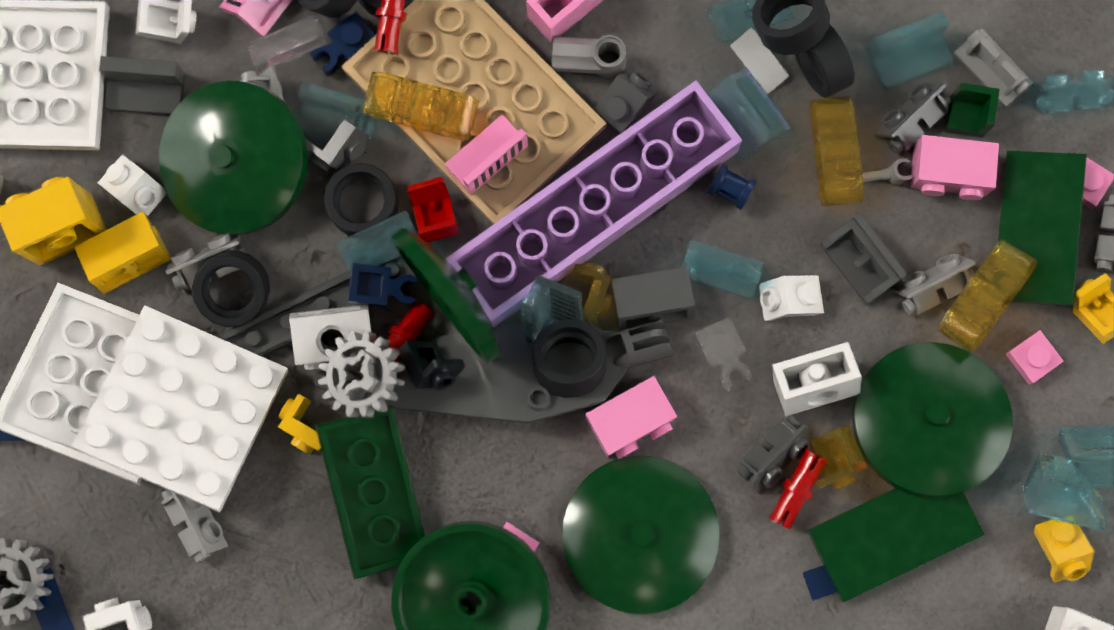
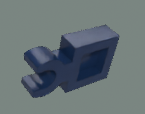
[310,11,376,76]
[347,263,418,308]

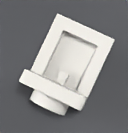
[136,0,197,44]
[98,154,167,216]
[759,275,824,321]
[83,598,152,630]

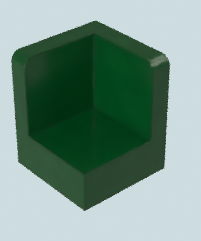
[945,83,1000,138]

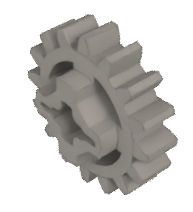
[318,331,405,418]
[0,538,53,625]

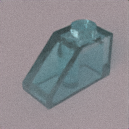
[1023,452,1107,531]

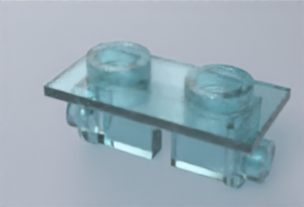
[1031,69,1114,114]
[336,210,418,273]
[682,239,763,298]

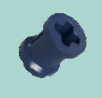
[707,163,756,210]

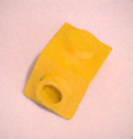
[1073,273,1114,344]
[278,394,321,455]
[1034,513,1094,583]

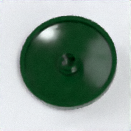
[159,81,308,234]
[390,227,500,364]
[853,342,1013,498]
[562,456,720,614]
[391,521,551,630]

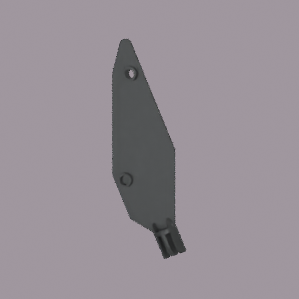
[313,319,674,424]

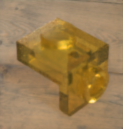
[572,262,613,325]
[810,424,868,490]

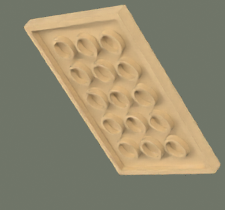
[341,0,607,225]

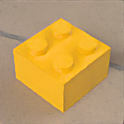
[0,176,107,266]

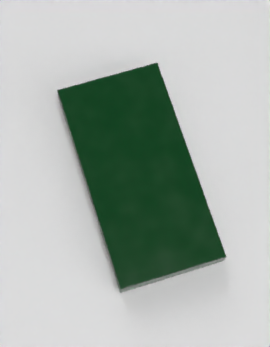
[992,151,1087,307]
[315,405,425,580]
[807,488,985,602]

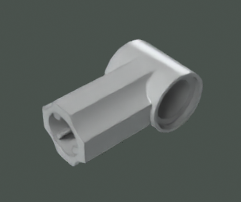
[552,35,626,79]

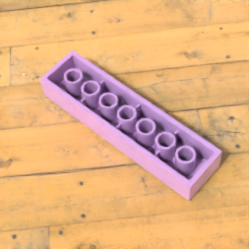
[446,80,743,328]

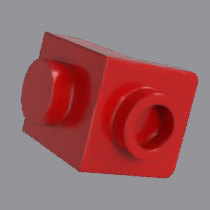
[407,177,459,243]

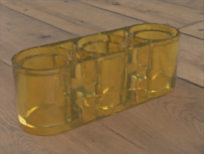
[362,72,479,140]
[810,96,864,206]
[938,239,1037,353]

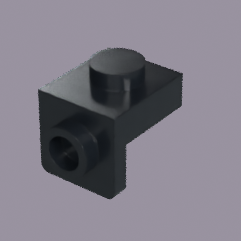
[399,341,466,390]

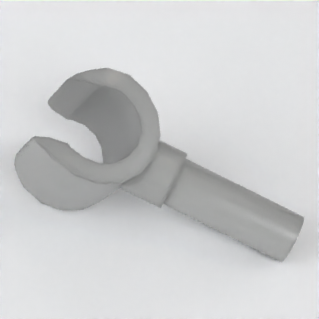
[856,158,913,185]

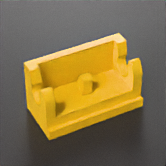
[74,211,171,294]

